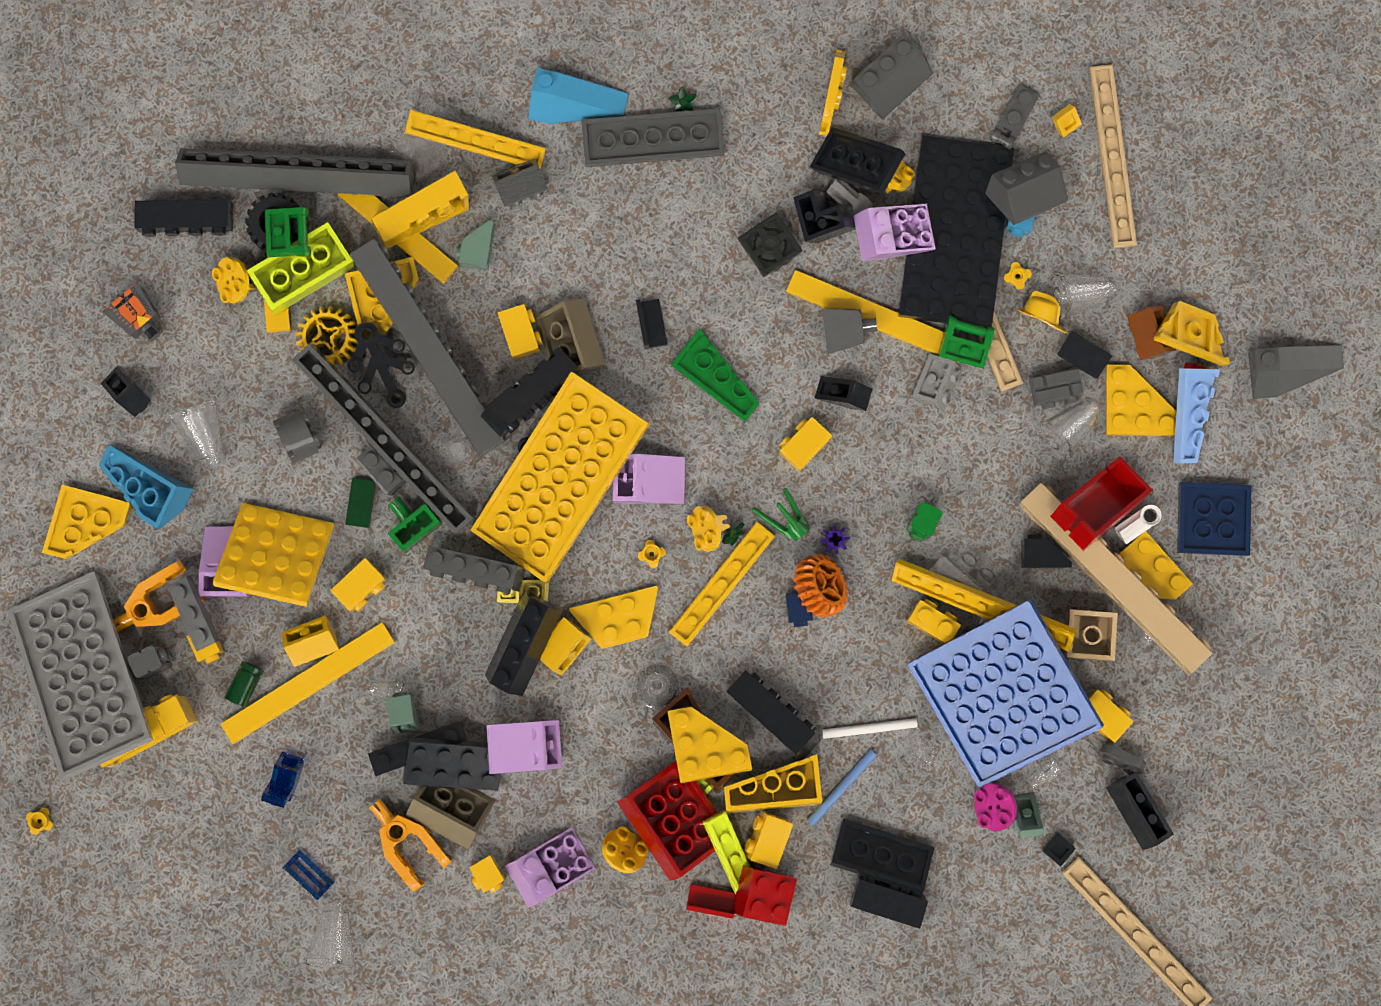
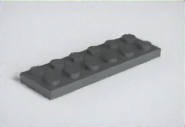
[582,108,724,167]

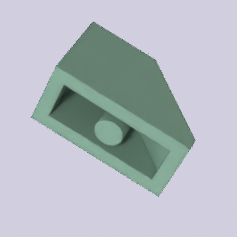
[456,220,495,271]
[386,692,421,734]

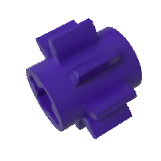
[820,525,850,555]

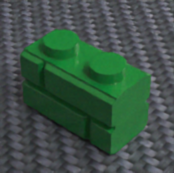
[906,502,943,542]

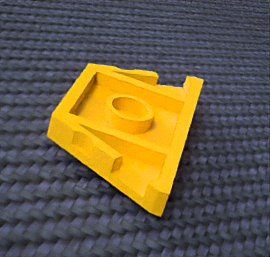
[819,49,847,136]
[1154,301,1230,366]
[569,586,658,649]

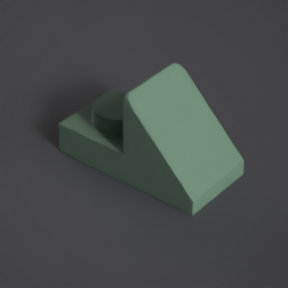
[1014,793,1044,838]

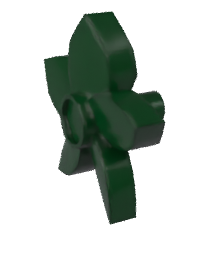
[669,87,697,112]
[721,522,745,546]

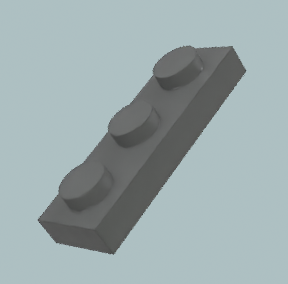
[167,575,220,651]

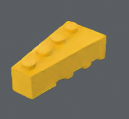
[371,171,469,249]
[724,754,822,814]

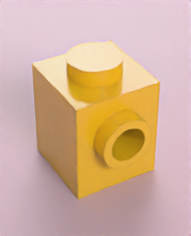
[469,854,506,893]

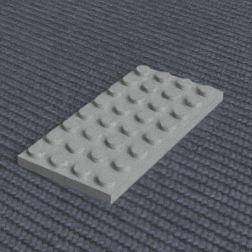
[8,571,154,781]

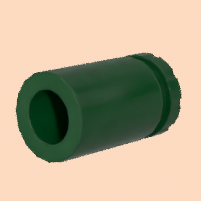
[224,661,264,708]

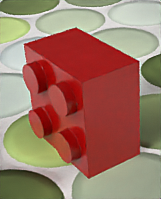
[732,865,797,926]

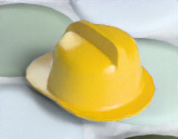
[1017,291,1068,333]

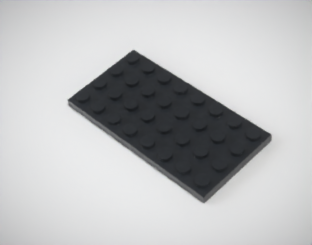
[898,135,1014,328]

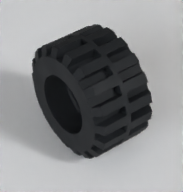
[245,193,309,253]

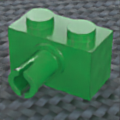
[388,497,442,553]

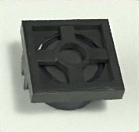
[738,212,803,278]

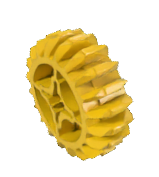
[296,306,358,367]

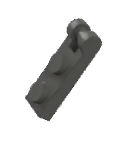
[989,84,1040,149]

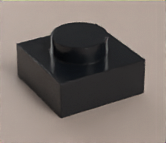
[1041,832,1076,867]

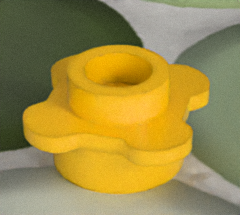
[1004,262,1032,290]
[638,540,666,568]
[26,808,53,835]

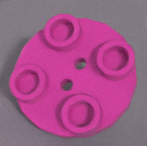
[974,783,1017,831]

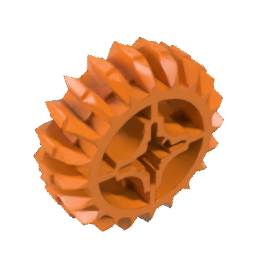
[793,554,849,618]

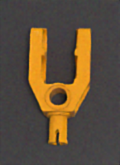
[113,560,205,633]
[369,798,453,892]

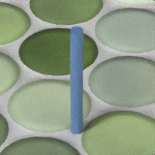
[807,750,877,827]

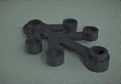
[347,323,415,408]

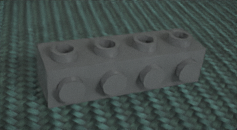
[423,545,525,594]

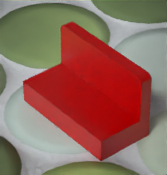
[686,884,736,919]

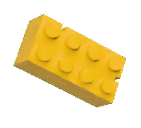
[100,694,198,767]

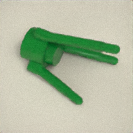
[752,488,810,542]

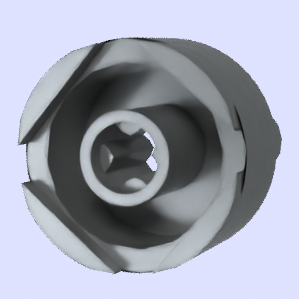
[273,410,322,464]

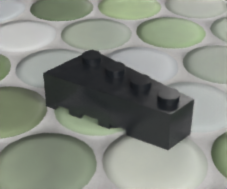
[481,347,578,437]
[726,670,821,760]

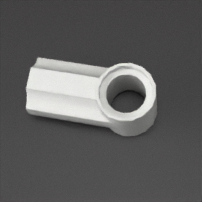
[1114,505,1161,544]

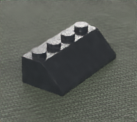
[485,590,563,696]

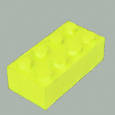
[247,222,355,316]

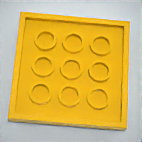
[213,503,334,607]

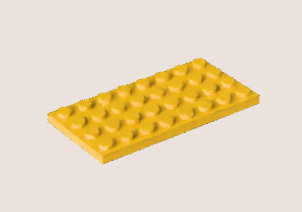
[470,372,650,583]

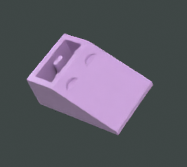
[853,204,936,261]
[613,454,685,504]
[198,526,252,597]
[487,720,562,774]
[505,827,596,908]

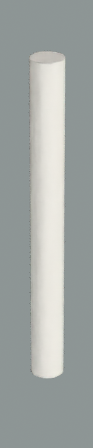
[822,718,917,739]

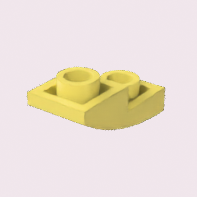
[497,580,549,603]

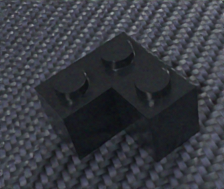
[793,190,856,243]

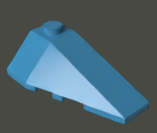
[528,68,628,124]
[99,444,193,529]

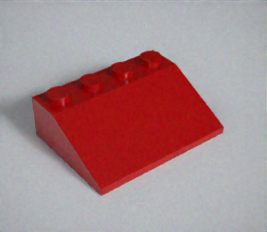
[617,761,717,881]

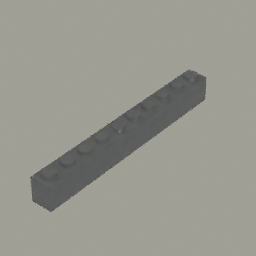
[175,148,414,197]
[292,343,475,534]

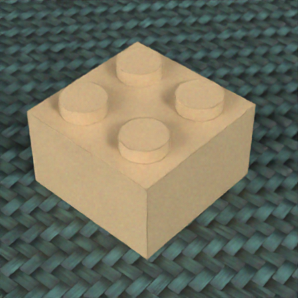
[1062,609,1118,661]

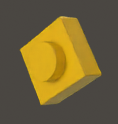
[1052,104,1082,138]

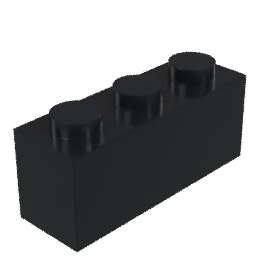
[1106,771,1174,850]
[849,876,928,929]

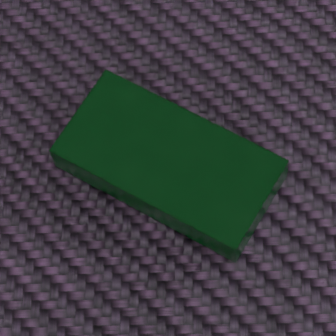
[345,478,376,528]

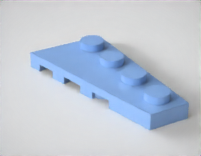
[1173,368,1220,463]

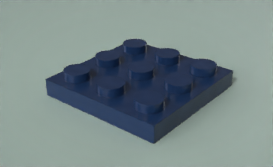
[1177,482,1252,556]

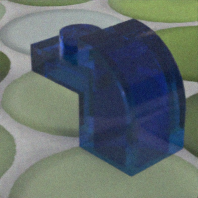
[261,752,305,808]

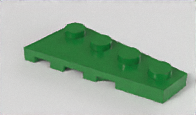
[671,328,760,423]

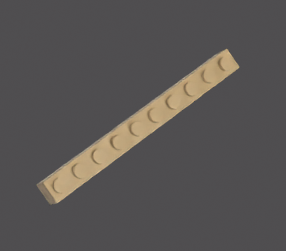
[1019,483,1213,676]

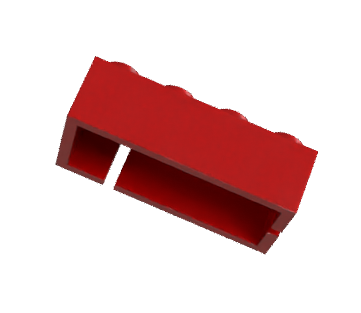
[1050,456,1153,551]

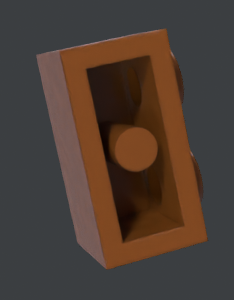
[1127,306,1176,361]

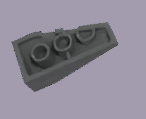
[1248,345,1344,399]

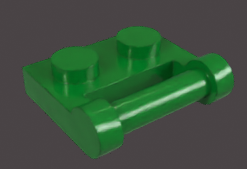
[265,207,311,258]
[938,315,995,369]

